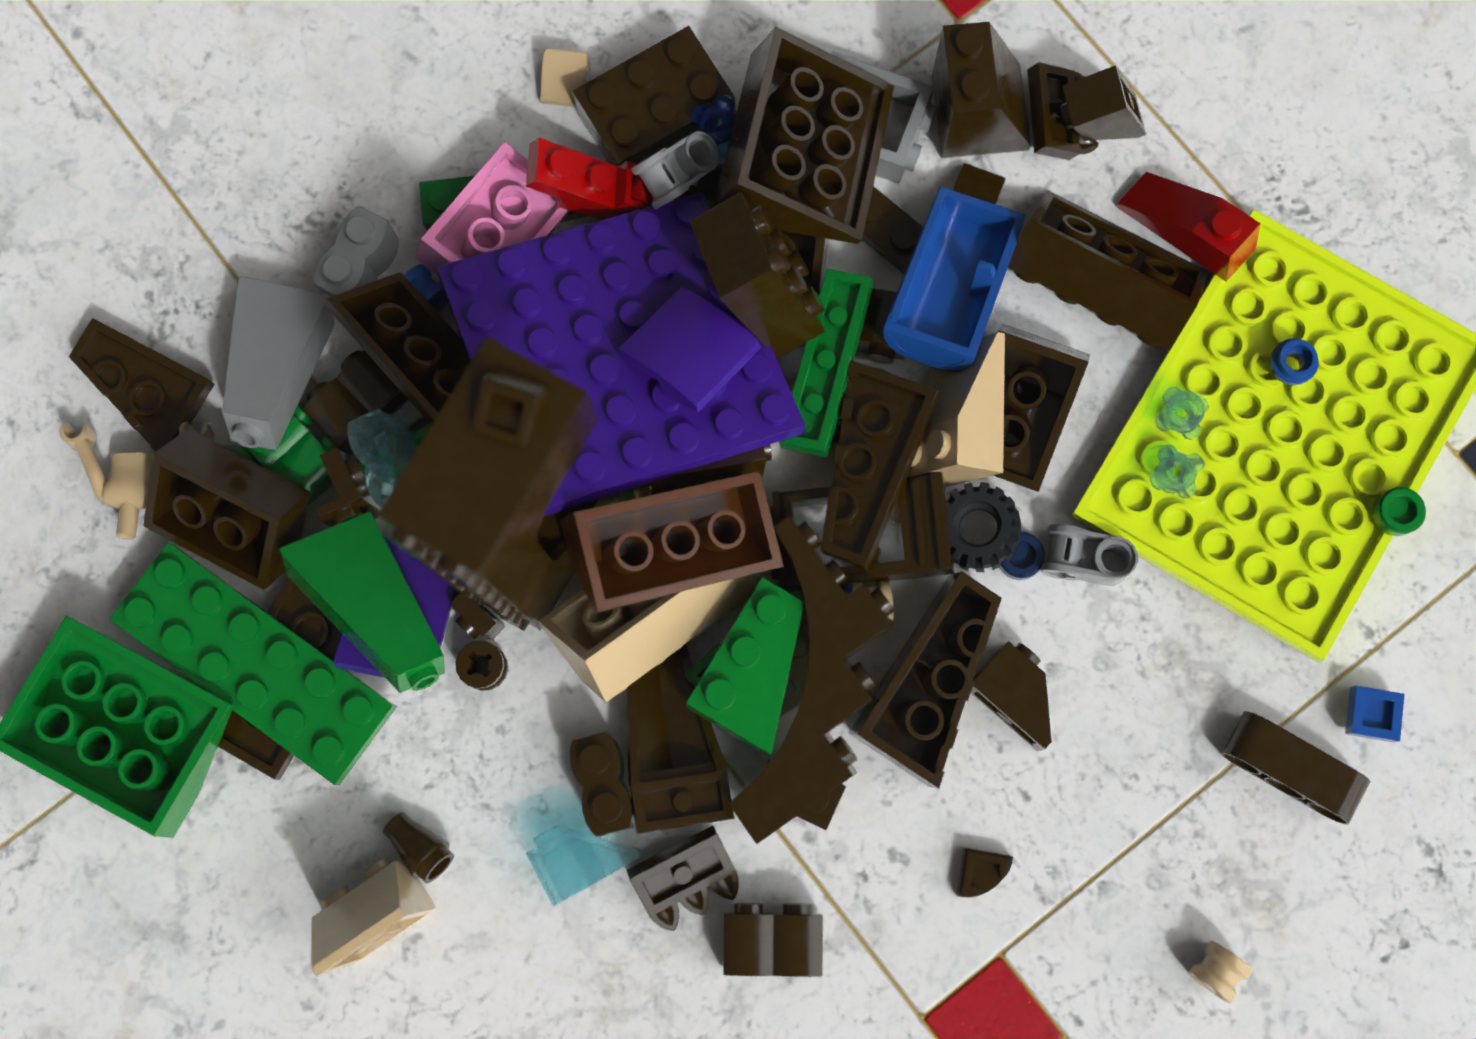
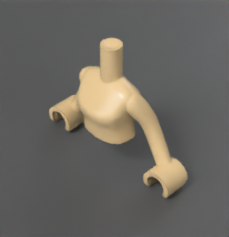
[59,421,215,539]

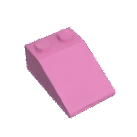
[415,142,569,277]

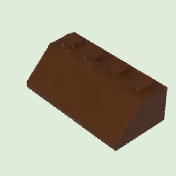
[560,471,784,613]

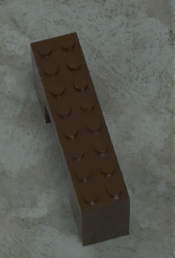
[376,336,622,631]

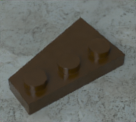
[68,318,215,452]

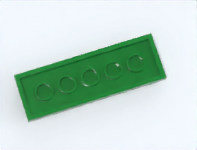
[109,542,398,786]

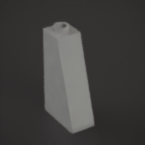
[222,276,335,451]

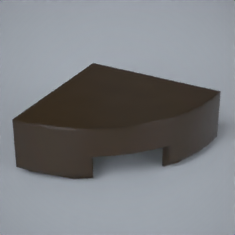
[956,848,1014,897]

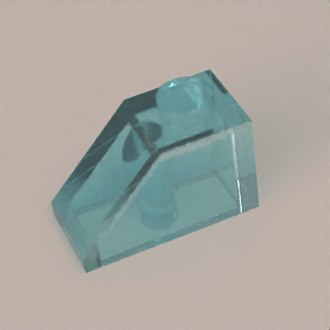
[526,825,643,906]

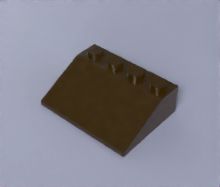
[713,27,894,244]

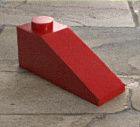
[1117,171,1261,282]

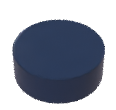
[999,532,1045,580]

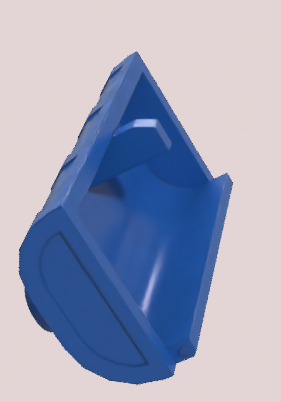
[883,187,1027,371]

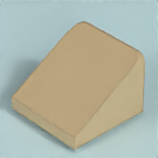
[540,48,591,107]

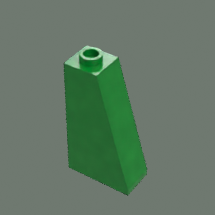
[279,511,445,693]

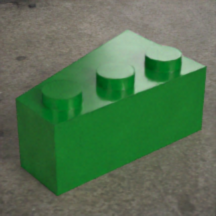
[686,577,804,758]

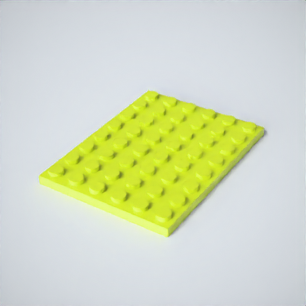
[1070,209,1476,662]

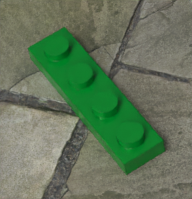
[779,269,874,457]

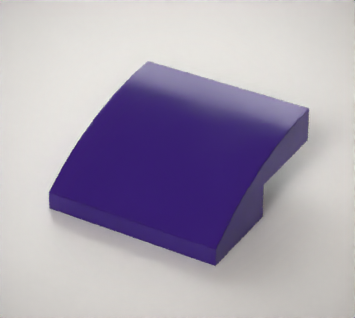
[618,287,761,412]

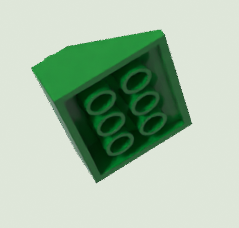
[0,615,234,838]

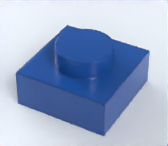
[1345,686,1405,742]

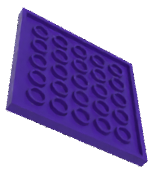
[437,192,806,516]

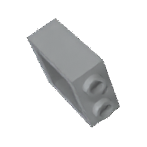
[832,51,937,184]

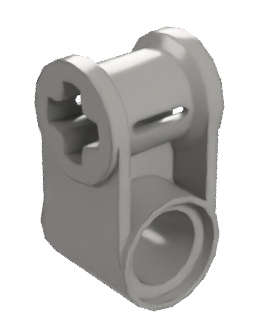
[630,131,720,210]
[1041,524,1138,586]

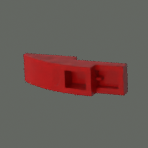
[526,137,698,220]

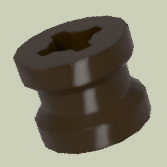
[455,640,509,691]

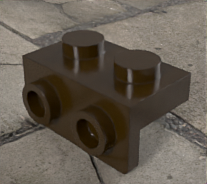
[314,447,382,527]

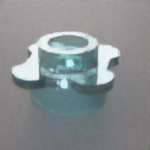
[1155,387,1209,440]
[1150,445,1204,498]

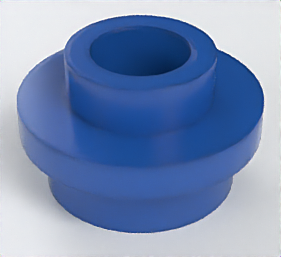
[1270,339,1319,385]

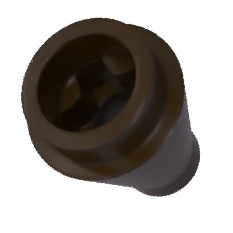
[383,812,454,883]

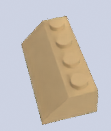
[538,575,756,702]

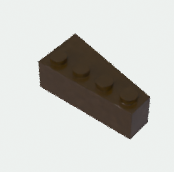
[849,571,1002,789]

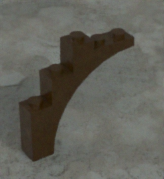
[728,516,895,845]

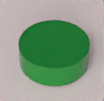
[1372,487,1426,537]

